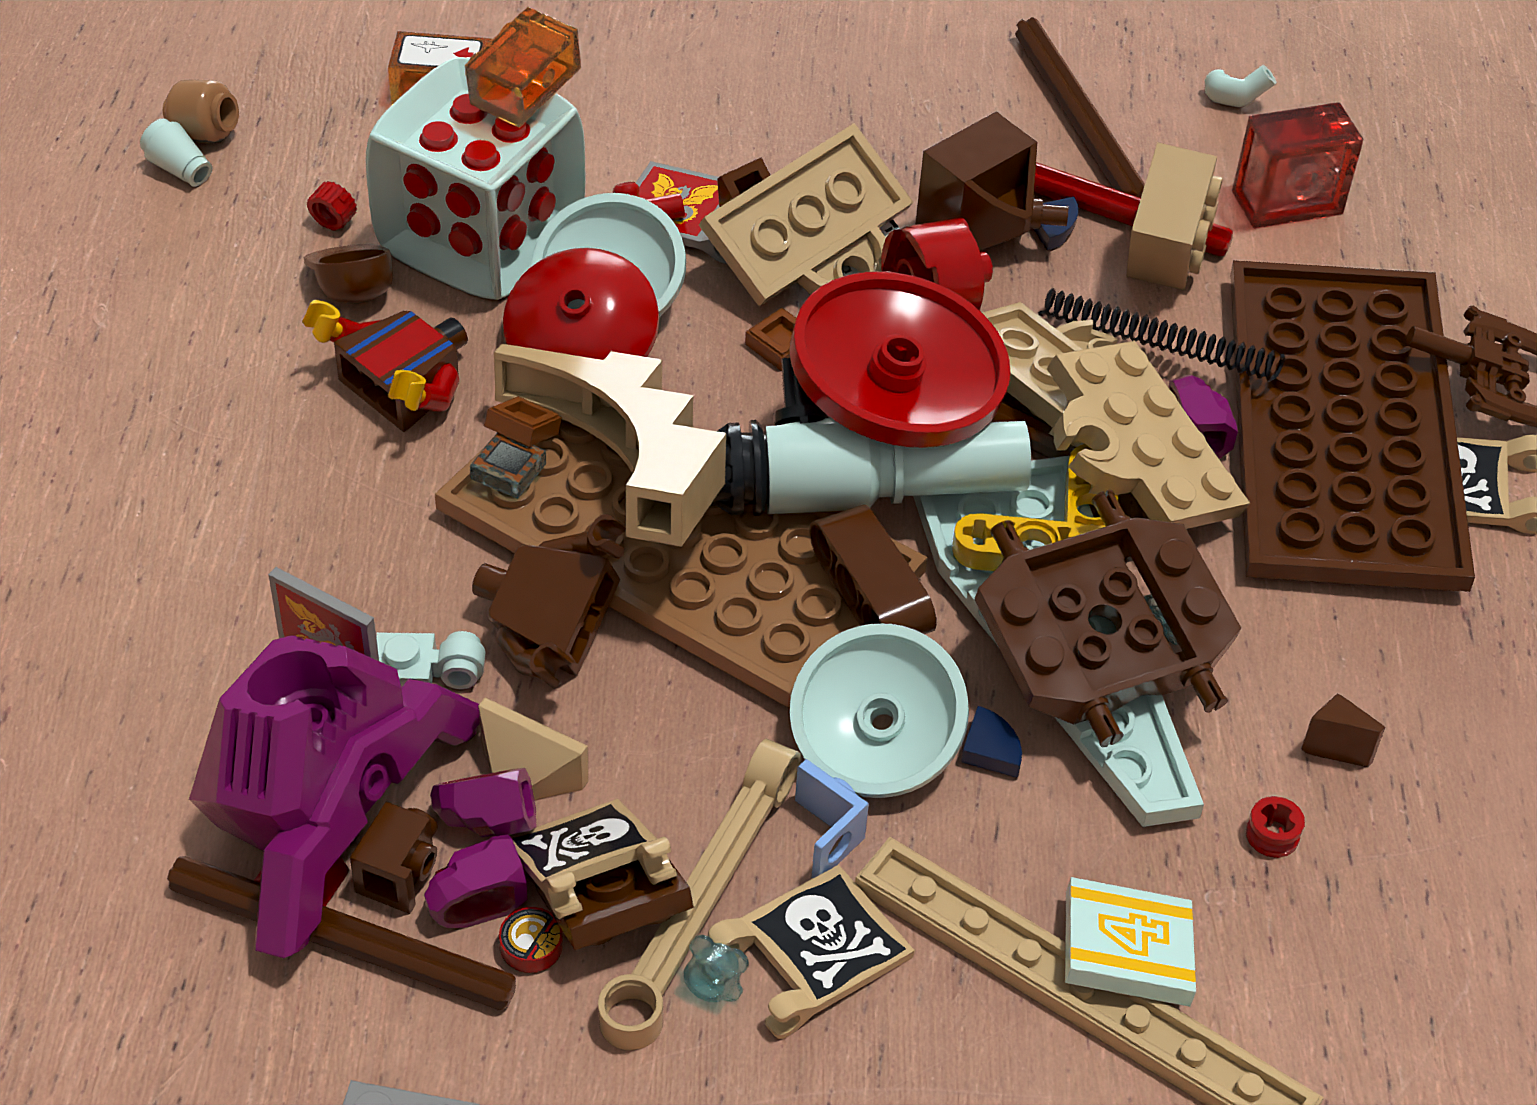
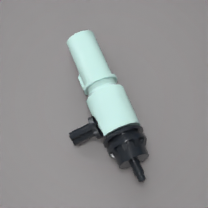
[710,358,1031,516]

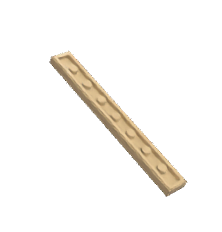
[855,837,1324,1105]

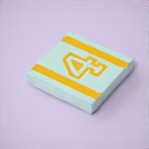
[1065,877,1196,1007]

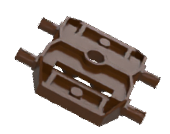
[974,489,1241,747]

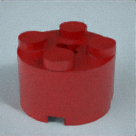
[881,217,993,310]

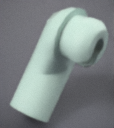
[1204,65,1277,108]

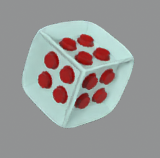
[365,57,586,300]

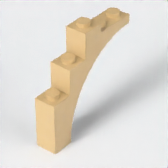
[494,344,726,547]

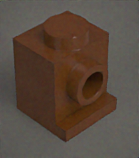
[350,801,438,914]

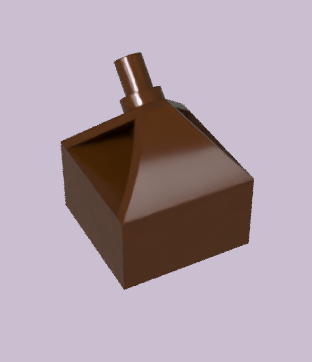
[915,111,1069,250]

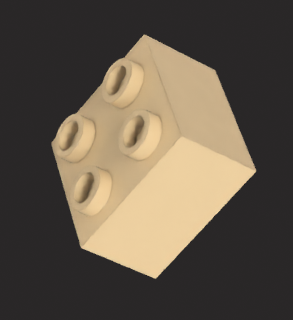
[1126,142,1223,290]

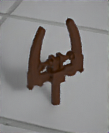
[1405,305,1537,428]

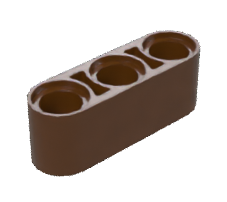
[809,504,937,634]

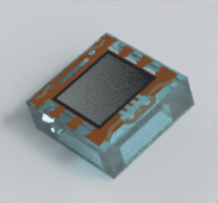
[470,433,546,499]

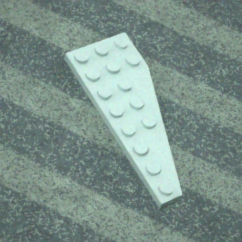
[913,456,1204,827]

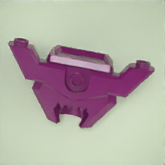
[189,635,480,959]

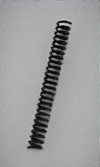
[1038,288,1285,382]

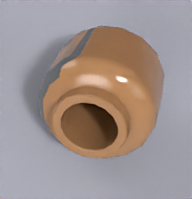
[162,80,239,143]

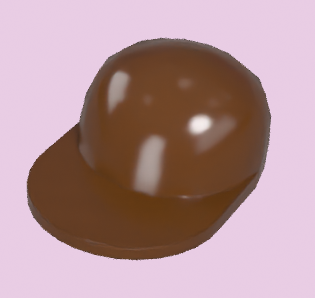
[303,244,393,304]

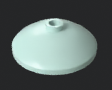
[532,193,686,317]
[790,623,969,798]

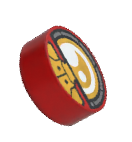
[499,907,563,973]

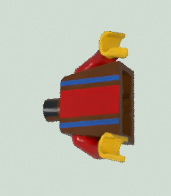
[302,300,468,432]

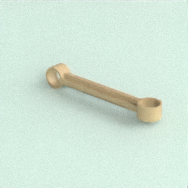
[598,739,801,1050]

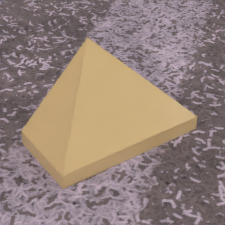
[478,698,588,800]

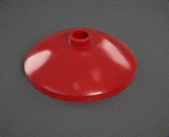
[503,248,659,360]

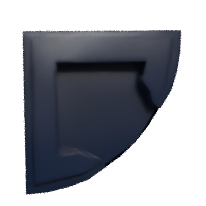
[1034,197,1078,251]
[961,706,1022,778]

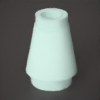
[140,119,213,187]

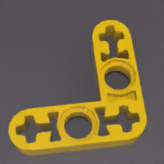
[952,444,1118,571]

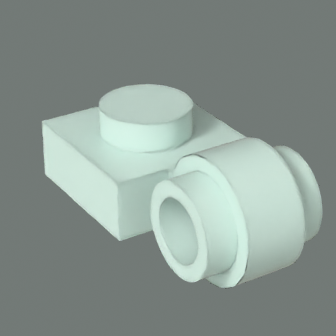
[376,631,486,689]

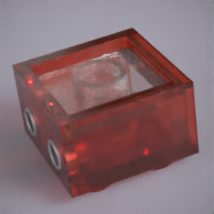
[1232,102,1364,229]

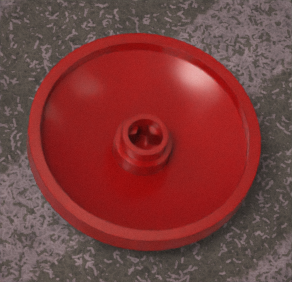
[790,272,1011,448]

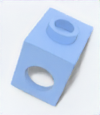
[795,759,869,878]

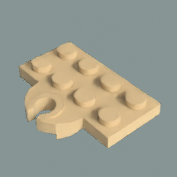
[699,123,914,306]
[982,302,1118,447]
[1046,341,1250,529]

